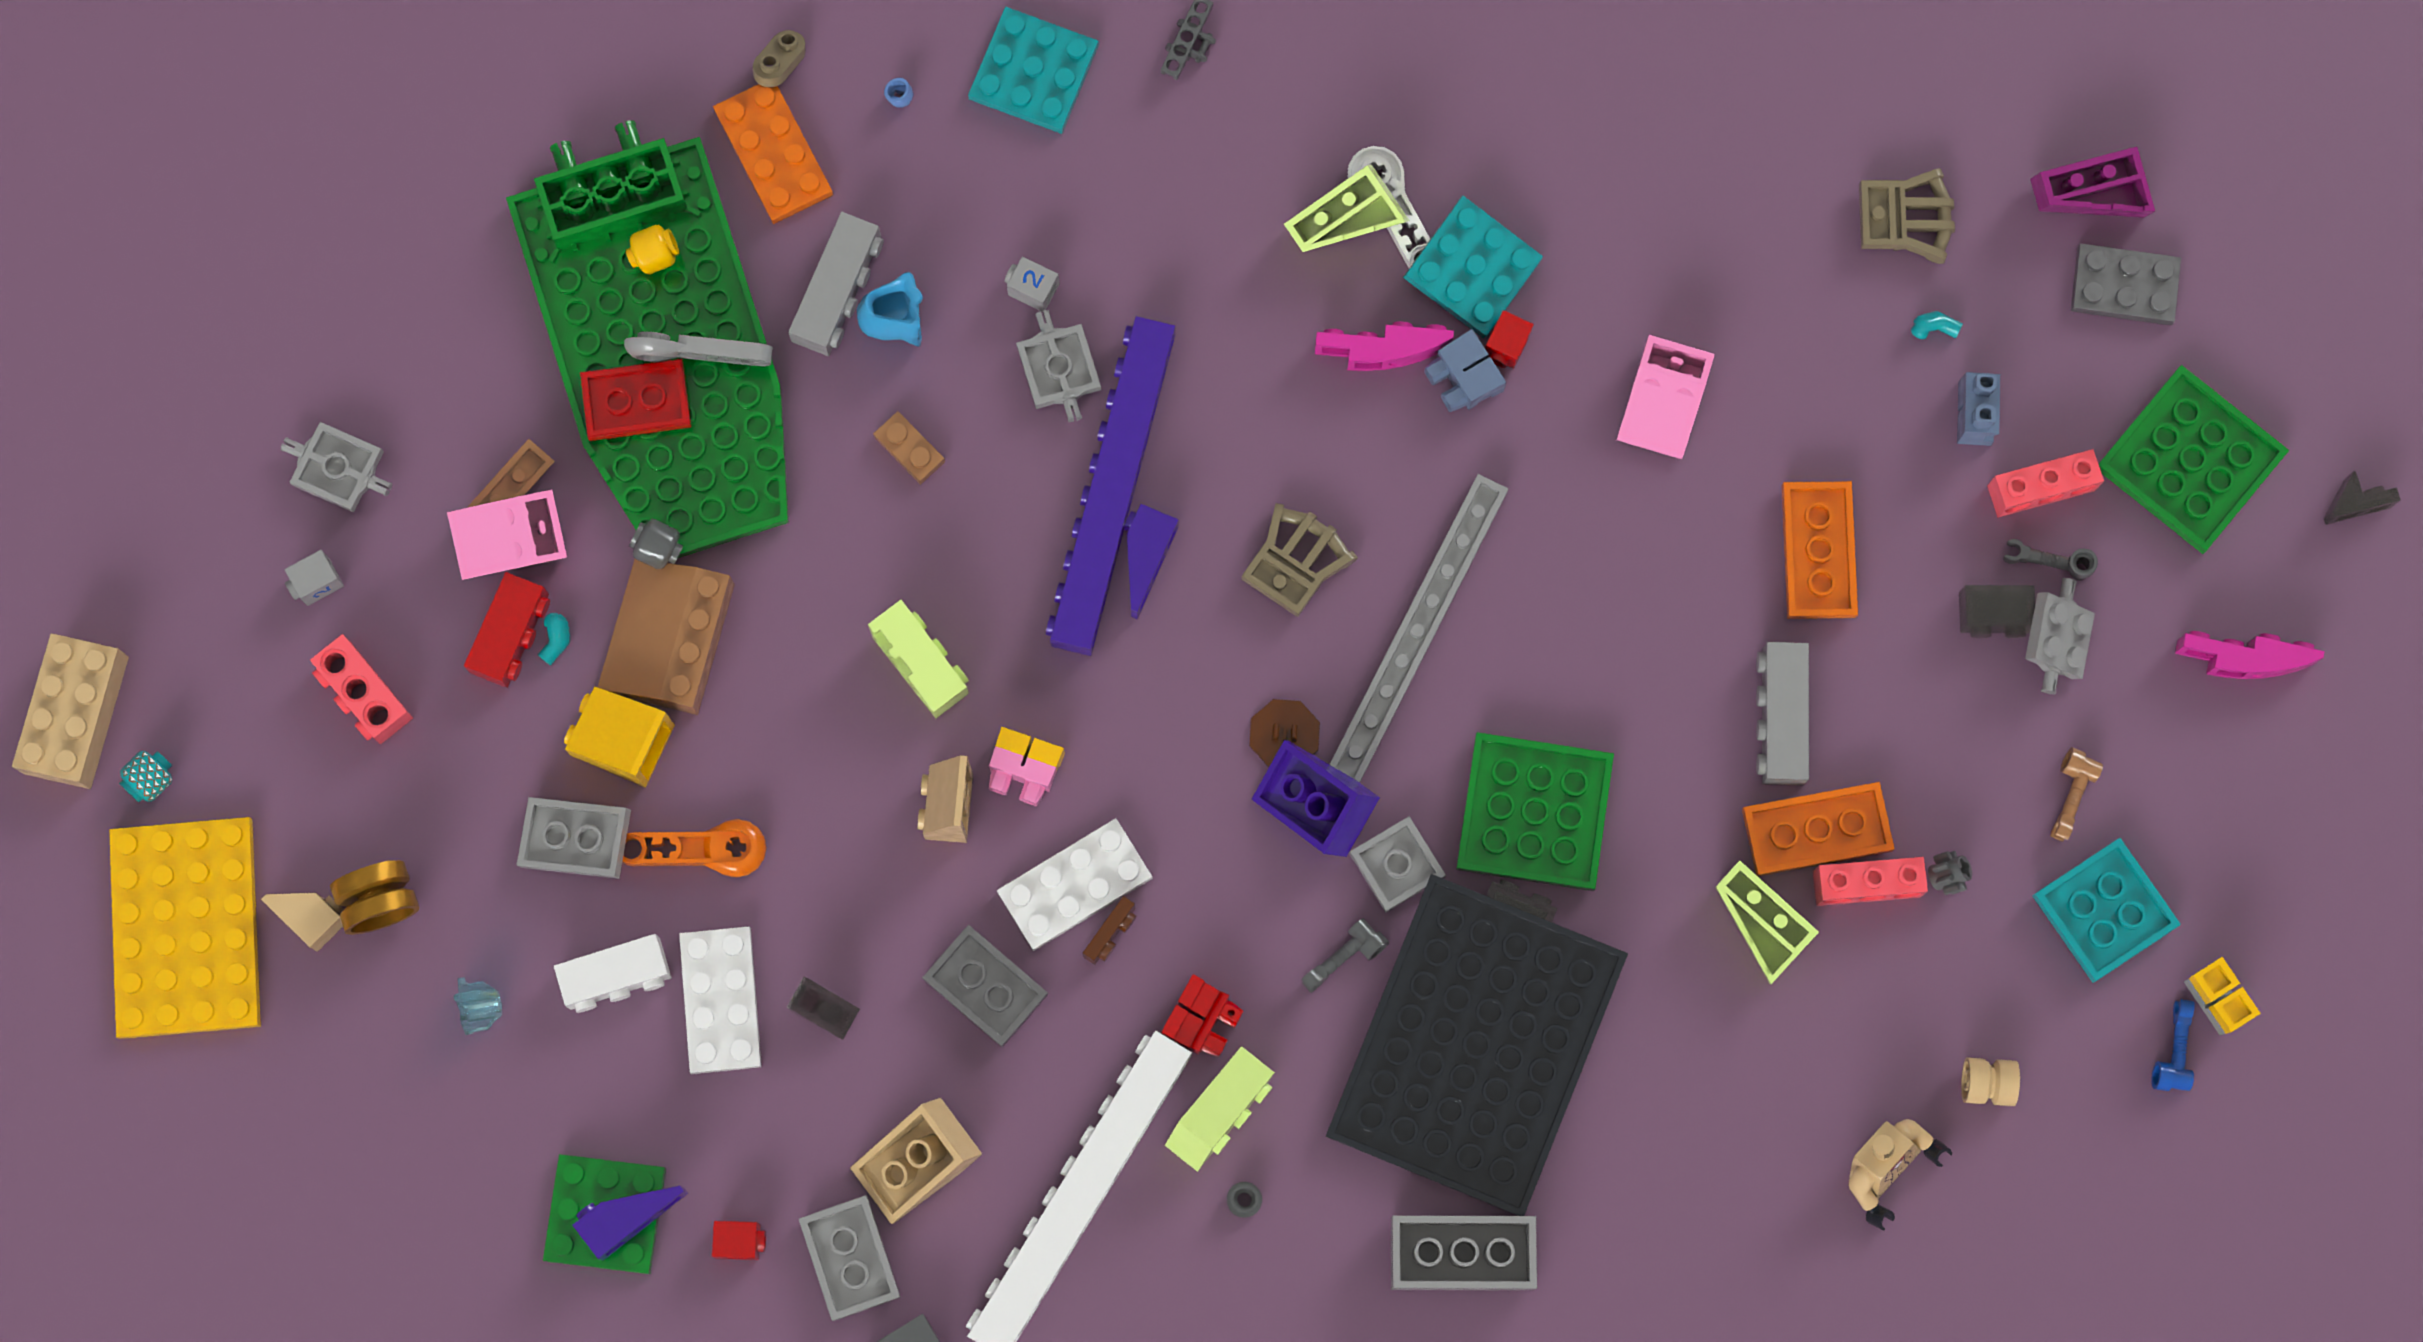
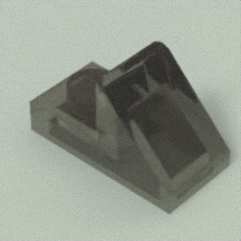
[2323,471,2401,525]
[787,976,860,1040]

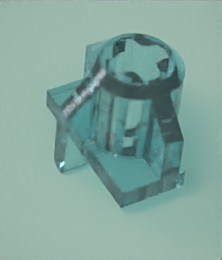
[454,977,502,1035]

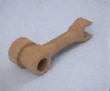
[2050,747,2103,842]

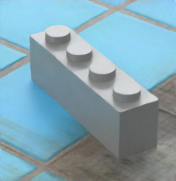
[788,211,884,357]
[1756,642,1809,786]

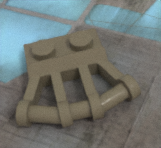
[1859,168,1955,264]
[1241,503,1358,617]

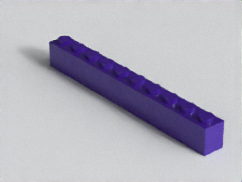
[1046,316,1175,656]

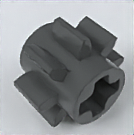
[1928,851,1972,895]

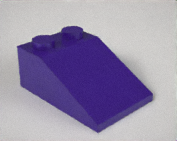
[1252,740,1380,857]

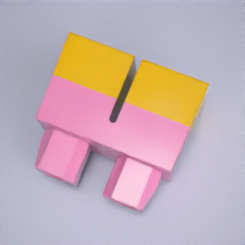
[989,727,1065,806]

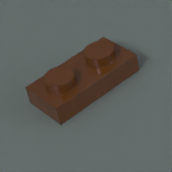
[1083,896,1137,965]

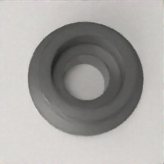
[1227,1182,1262,1218]

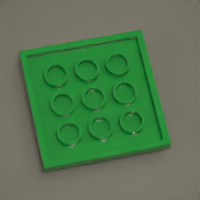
[2099,365,2289,554]
[1456,732,1614,891]

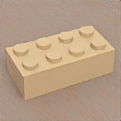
[12,633,129,789]

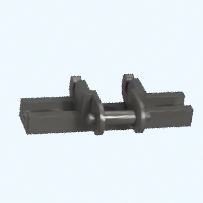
[1161,0,1216,80]

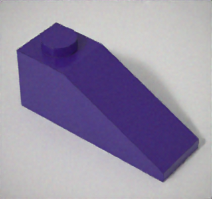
[1124,504,1179,619]
[572,1185,689,1261]

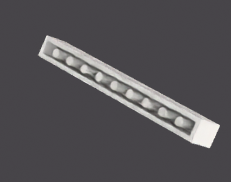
[966,1030,1192,1342]

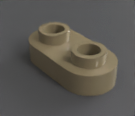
[753,30,806,87]

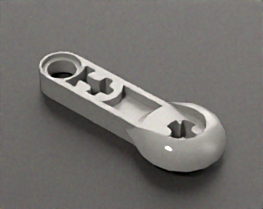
[624,332,773,366]

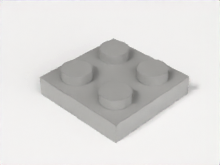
[1349,816,1446,913]

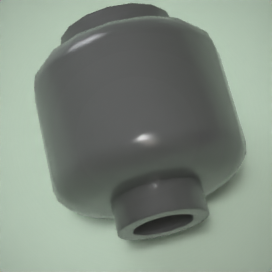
[629,519,683,570]

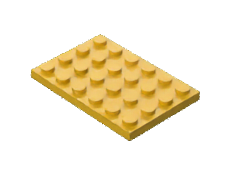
[109,817,261,1039]

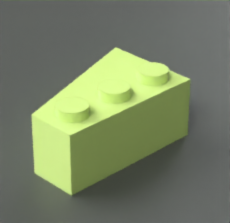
[1284,165,1410,252]
[868,599,969,718]
[1715,861,1819,984]
[1165,1046,1275,1172]

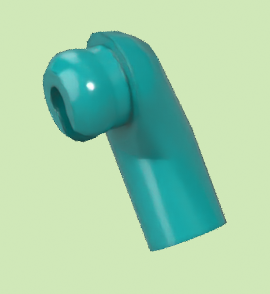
[1911,311,1963,339]
[537,613,571,666]

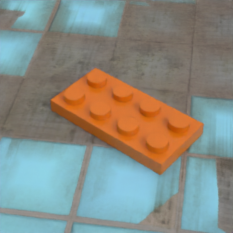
[713,84,833,224]
[1781,481,1858,619]
[1742,782,1895,876]

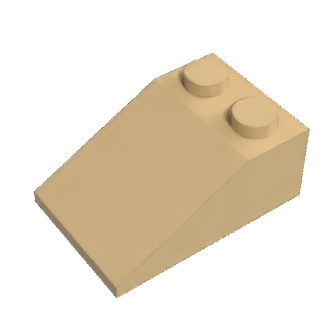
[918,755,973,843]
[850,1098,982,1224]

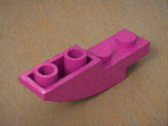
[1315,321,1454,371]
[2175,631,2325,679]

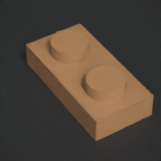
[873,411,945,485]

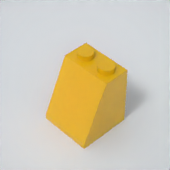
[564,686,675,788]

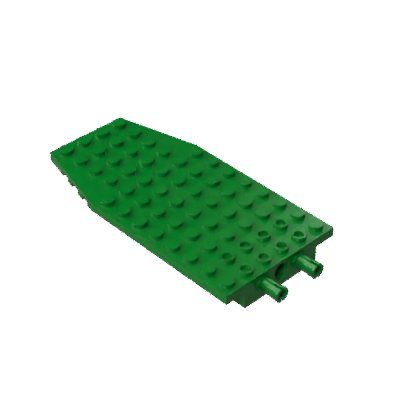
[506,120,789,559]

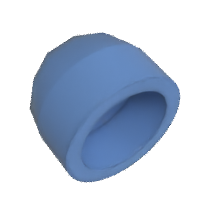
[884,78,914,108]

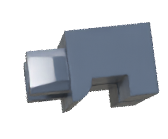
[1424,329,1506,412]
[1957,372,2001,446]

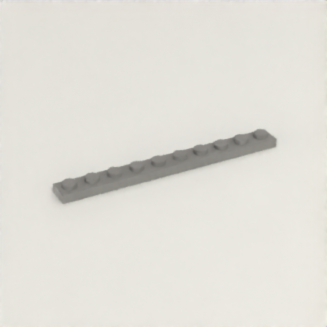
[1329,474,1508,783]

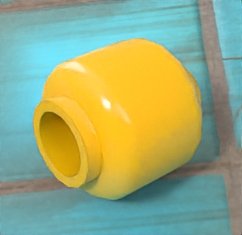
[626,225,679,275]

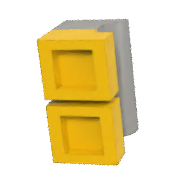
[2184,957,2261,1035]

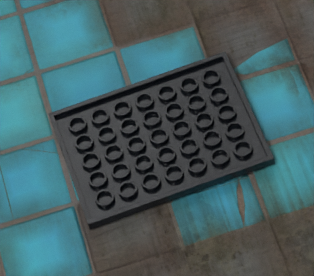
[1325,874,1628,1216]

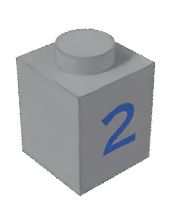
[1005,256,1060,312]
[284,550,344,606]

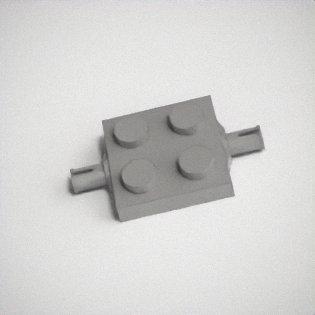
[1016,310,1101,422]
[281,422,392,513]
[2025,578,2095,694]

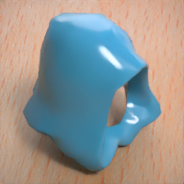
[857,272,923,347]

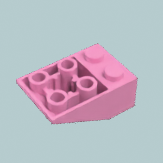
[1617,335,1715,460]
[447,490,567,580]

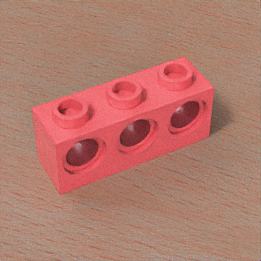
[1987,449,2104,518]
[310,634,413,745]
[1813,857,1928,906]

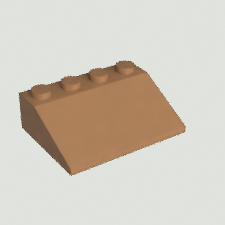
[598,559,735,715]

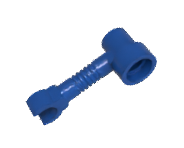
[2151,999,2195,1091]

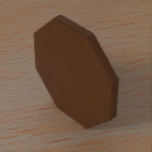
[1249,699,1320,768]

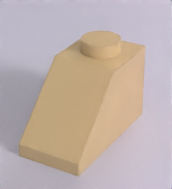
[261,893,344,952]

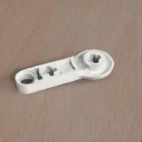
[1347,146,1430,268]

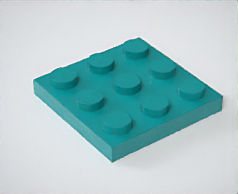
[968,6,1099,134]
[1403,196,1543,338]
[2032,838,2181,983]

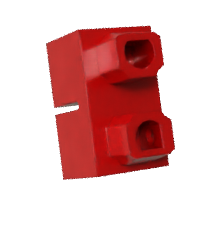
[1161,974,1243,1057]

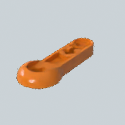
[622,819,766,878]

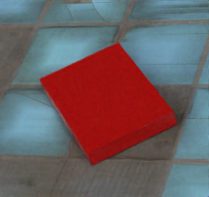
[580,359,691,441]

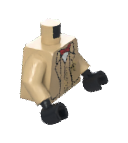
[1849,1119,1952,1231]

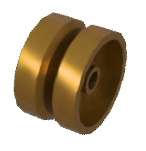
[330,860,419,935]

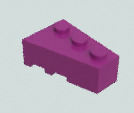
[2030,146,2155,218]

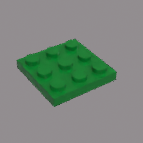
[543,1154,666,1274]

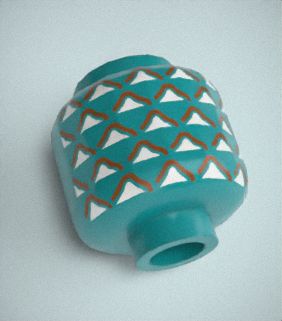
[119,751,173,802]

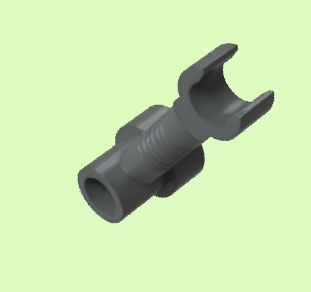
[2003,539,2098,580]
[1301,918,1389,993]

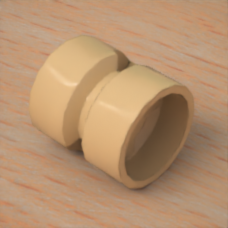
[1961,1057,2020,1106]

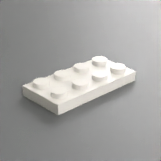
[997,818,1153,951]
[679,926,762,1074]

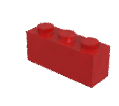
[464,572,550,688]

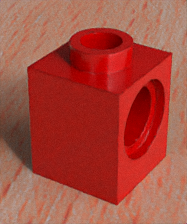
[1485,310,1534,369]
[712,1221,766,1260]

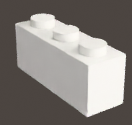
[554,934,672,1013]

